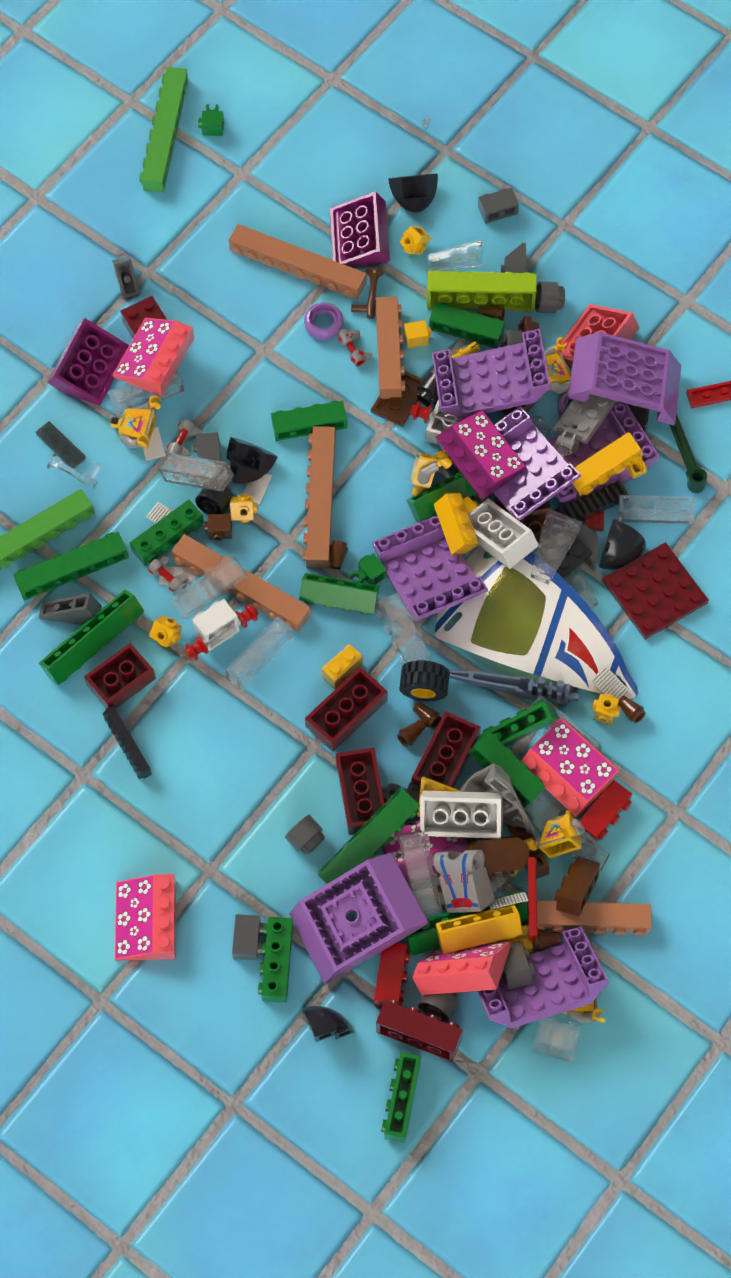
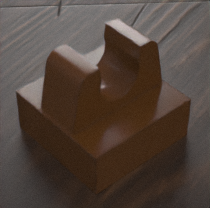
[518,316,540,332]

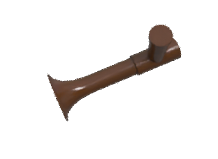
[351,268,384,319]

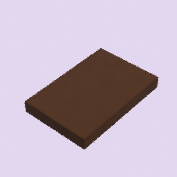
[371,371,423,427]

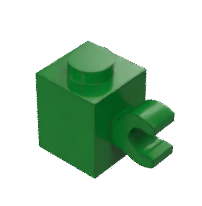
[198,104,224,136]
[349,553,387,585]

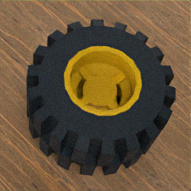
[399,660,450,702]

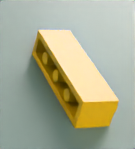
[571,432,643,496]
[435,904,523,954]

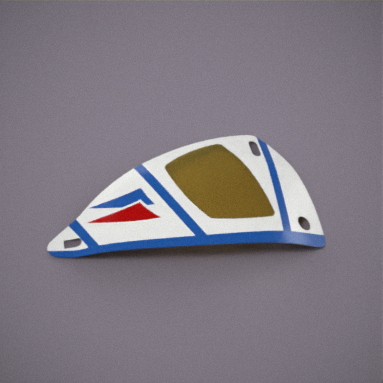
[435,546,637,699]

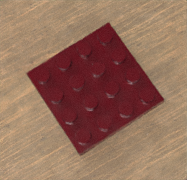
[602,542,709,640]

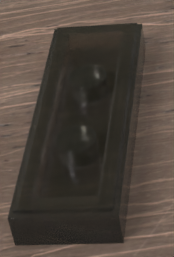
[35,421,86,470]

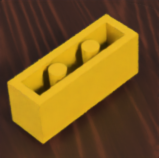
[434,493,479,555]

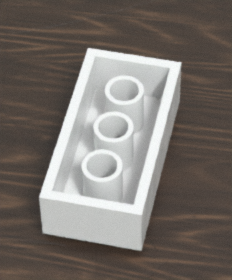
[468,499,539,569]
[420,791,503,839]

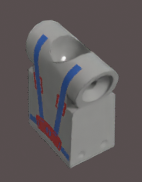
[433,849,495,913]

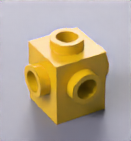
[399,226,431,254]
[230,494,258,523]
[149,615,183,647]
[592,693,621,725]

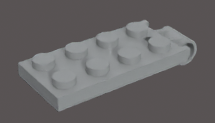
[553,394,616,455]

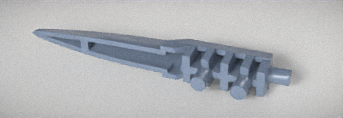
[449,670,579,706]

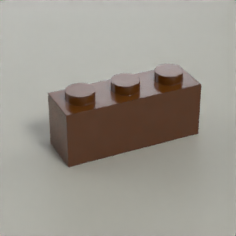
[554,856,600,917]

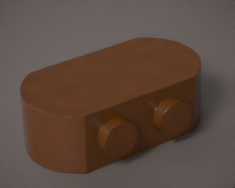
[466,836,529,876]

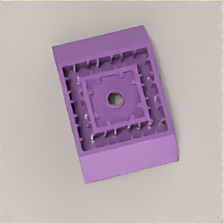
[289,853,429,985]

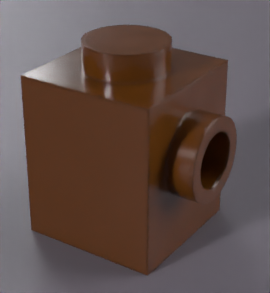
[204,514,232,541]

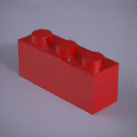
[579,779,632,844]
[374,943,411,1006]

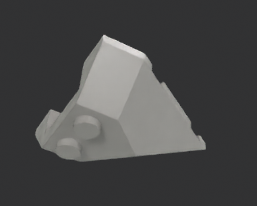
[459,763,535,835]

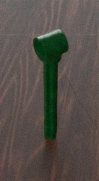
[669,413,707,493]

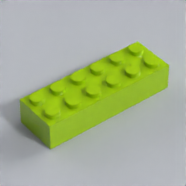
[427,270,536,311]

